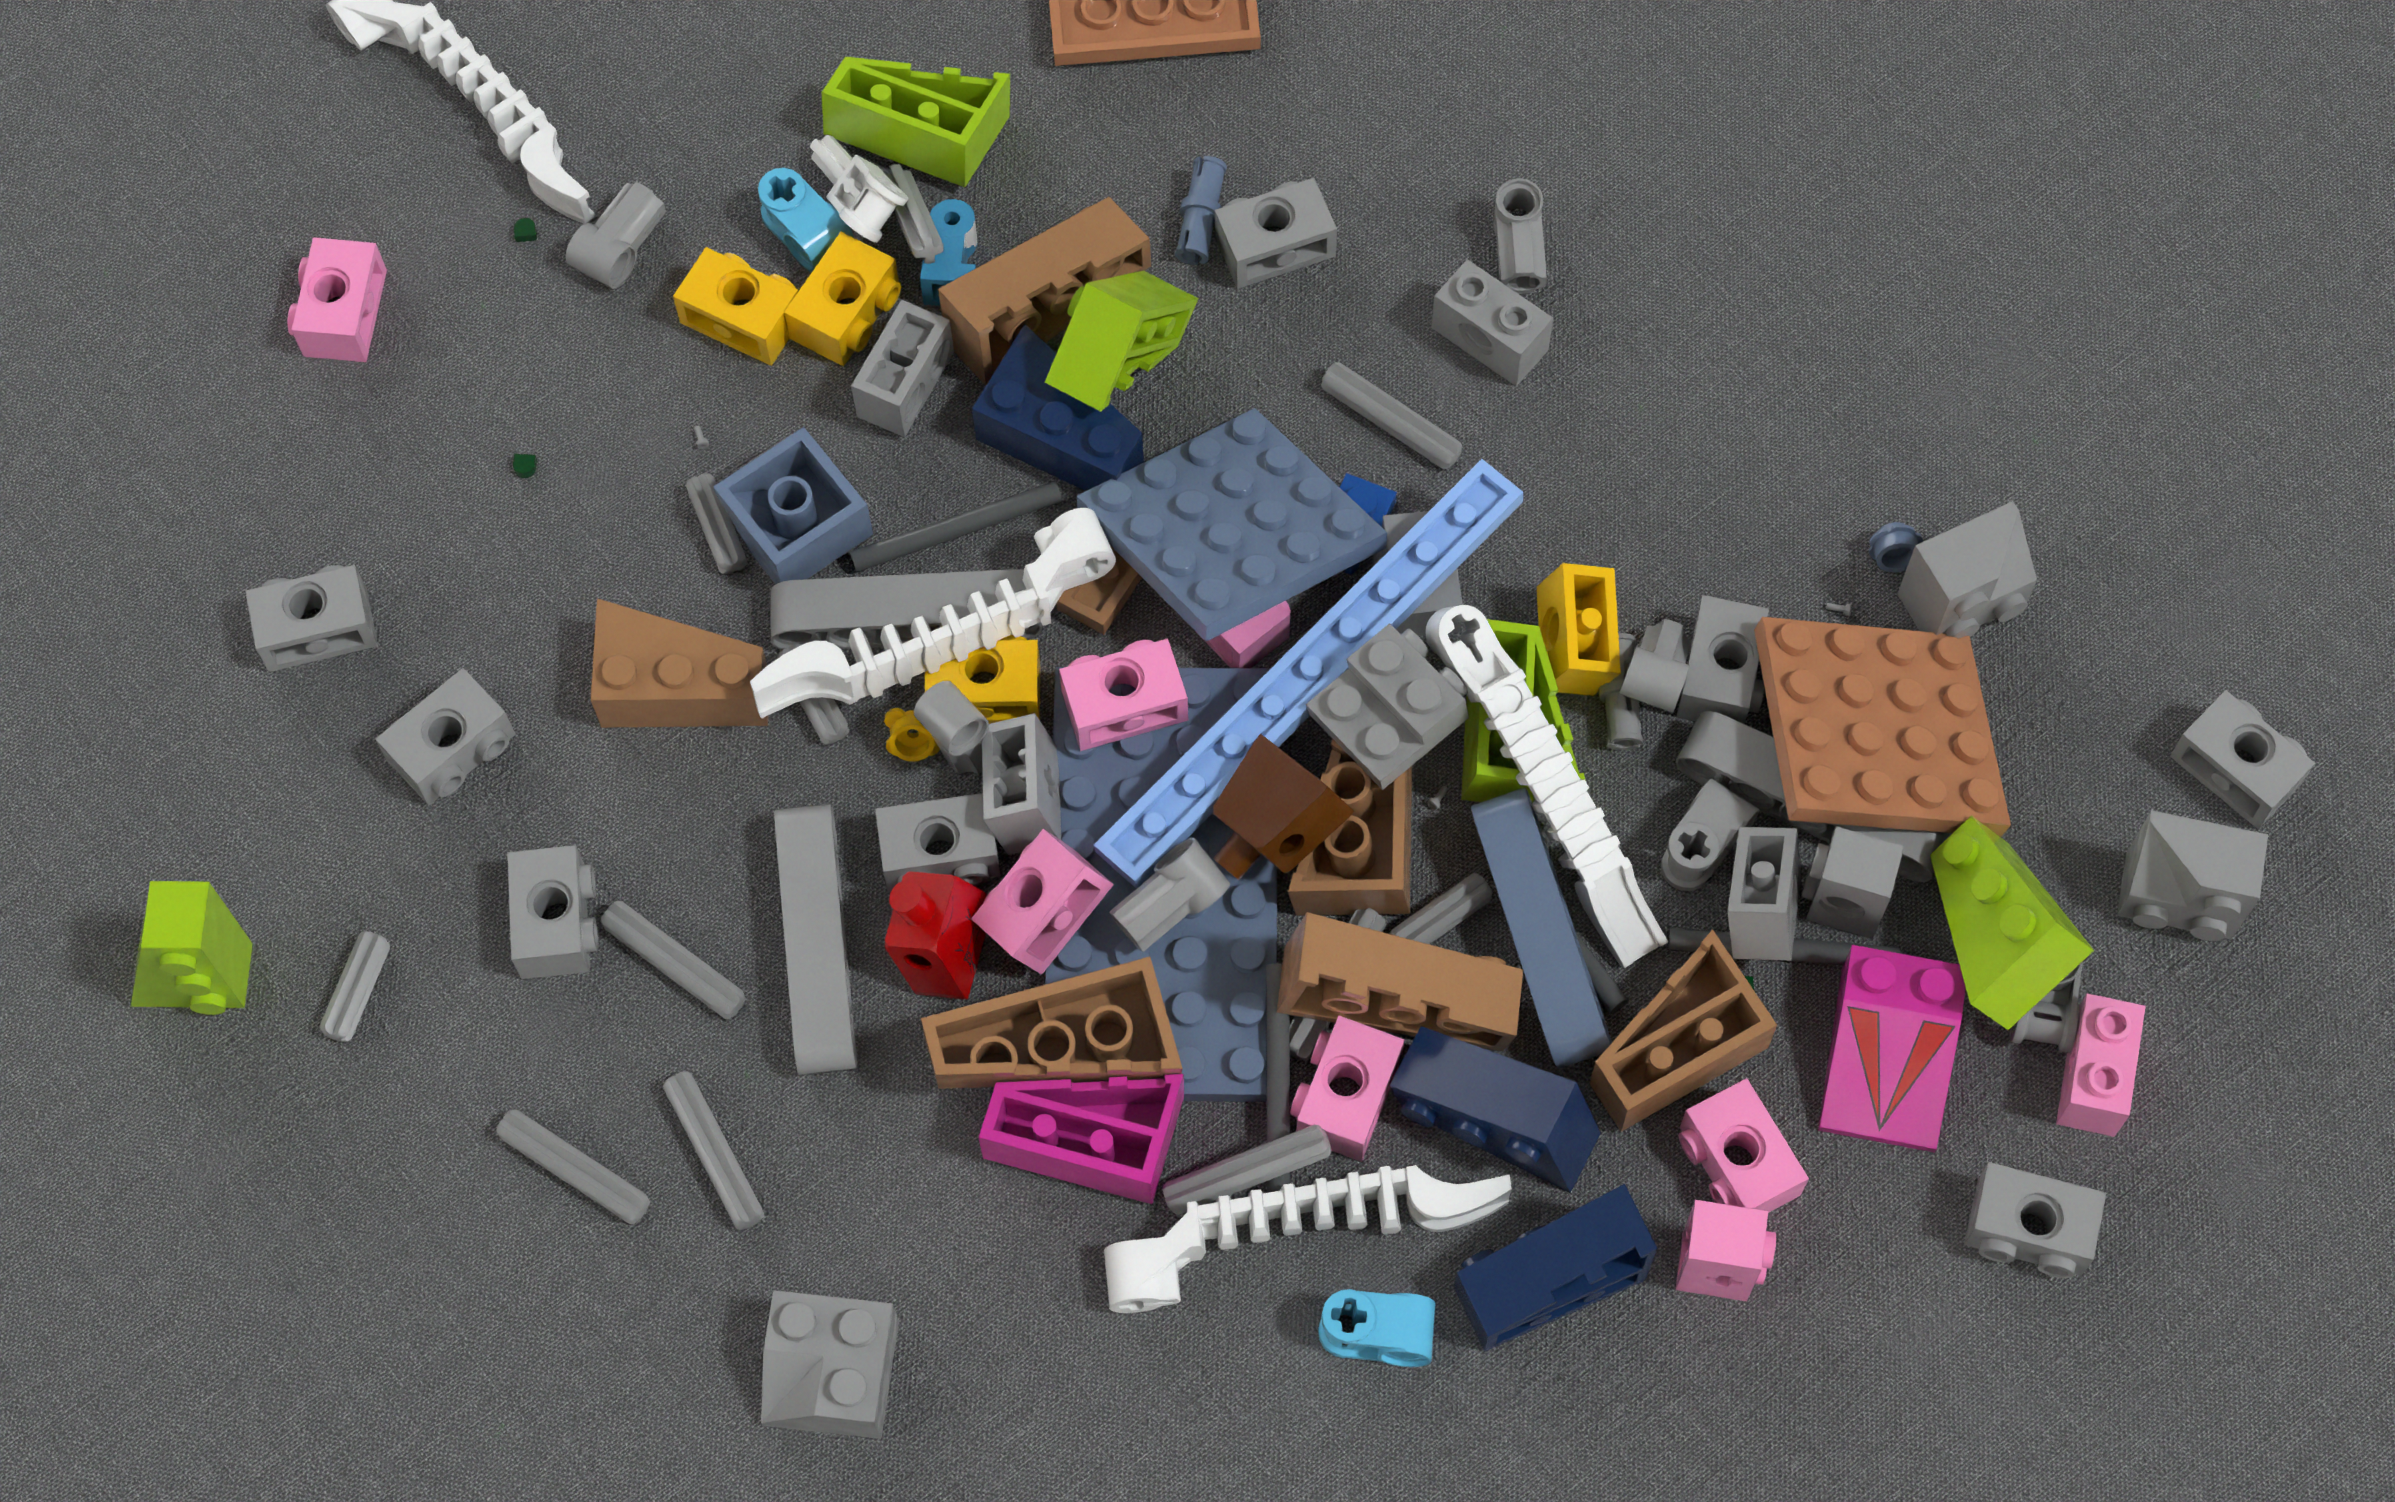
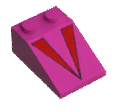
[1818,945,1966,1153]

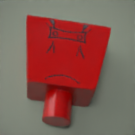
[885,871,988,1000]

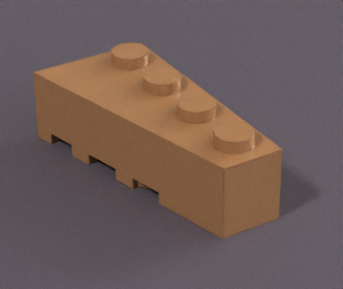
[938,197,1151,386]
[1288,739,1412,916]
[1277,912,1523,1052]
[921,956,1183,1089]

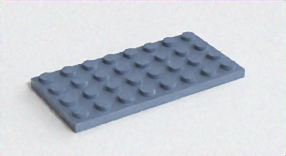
[1045,667,1277,1102]

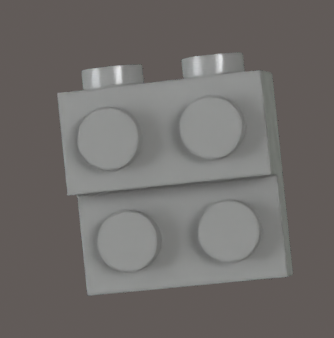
[1306,623,1469,790]

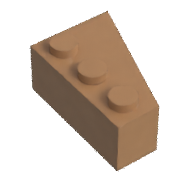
[591,598,769,728]
[1590,929,1777,1132]

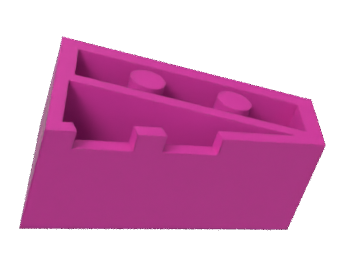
[978,1074,1184,1204]

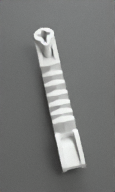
[326,0,596,224]
[750,508,1116,718]
[1425,605,1668,968]
[1104,1165,1512,1313]

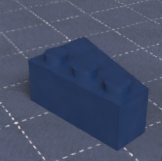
[972,324,1144,491]
[1389,1026,1601,1193]
[1454,1184,1657,1352]

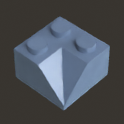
[713,427,873,584]

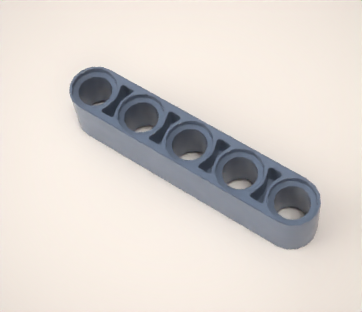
[1471,787,1612,1069]

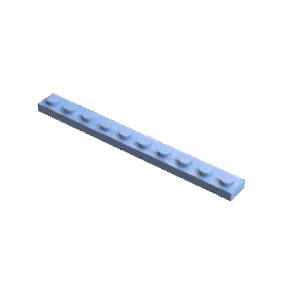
[1094,459,1523,889]

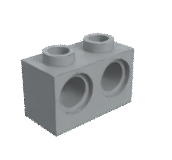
[851,300,954,437]

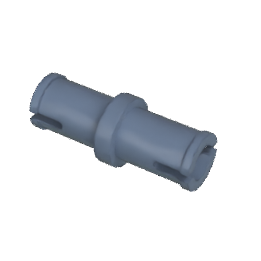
[1175,156,1227,265]

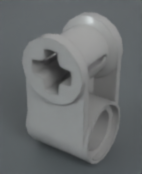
[1661,778,1759,891]
[2009,961,2083,1053]

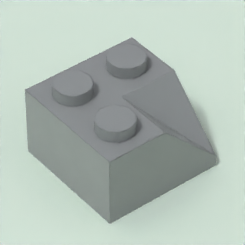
[1897,501,2037,639]
[2117,810,2268,941]
[761,1290,899,1439]

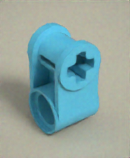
[758,168,854,272]
[1318,1289,1436,1367]

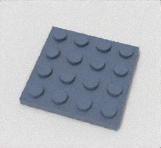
[1077,408,1387,642]

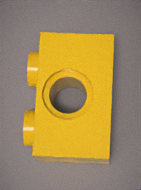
[784,231,901,367]
[673,247,798,366]
[1536,563,1621,696]
[924,635,1040,724]

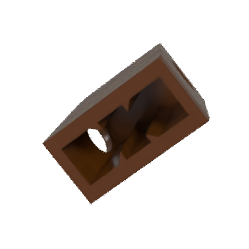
[1213,734,1354,880]

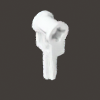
[810,135,908,243]

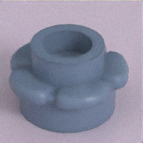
[1869,522,1923,572]

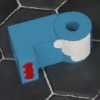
[920,199,978,306]

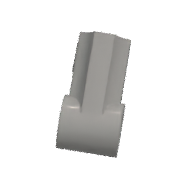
[1493,178,1547,294]
[565,182,666,289]
[1619,619,1692,713]
[914,681,989,774]
[1109,838,1230,952]

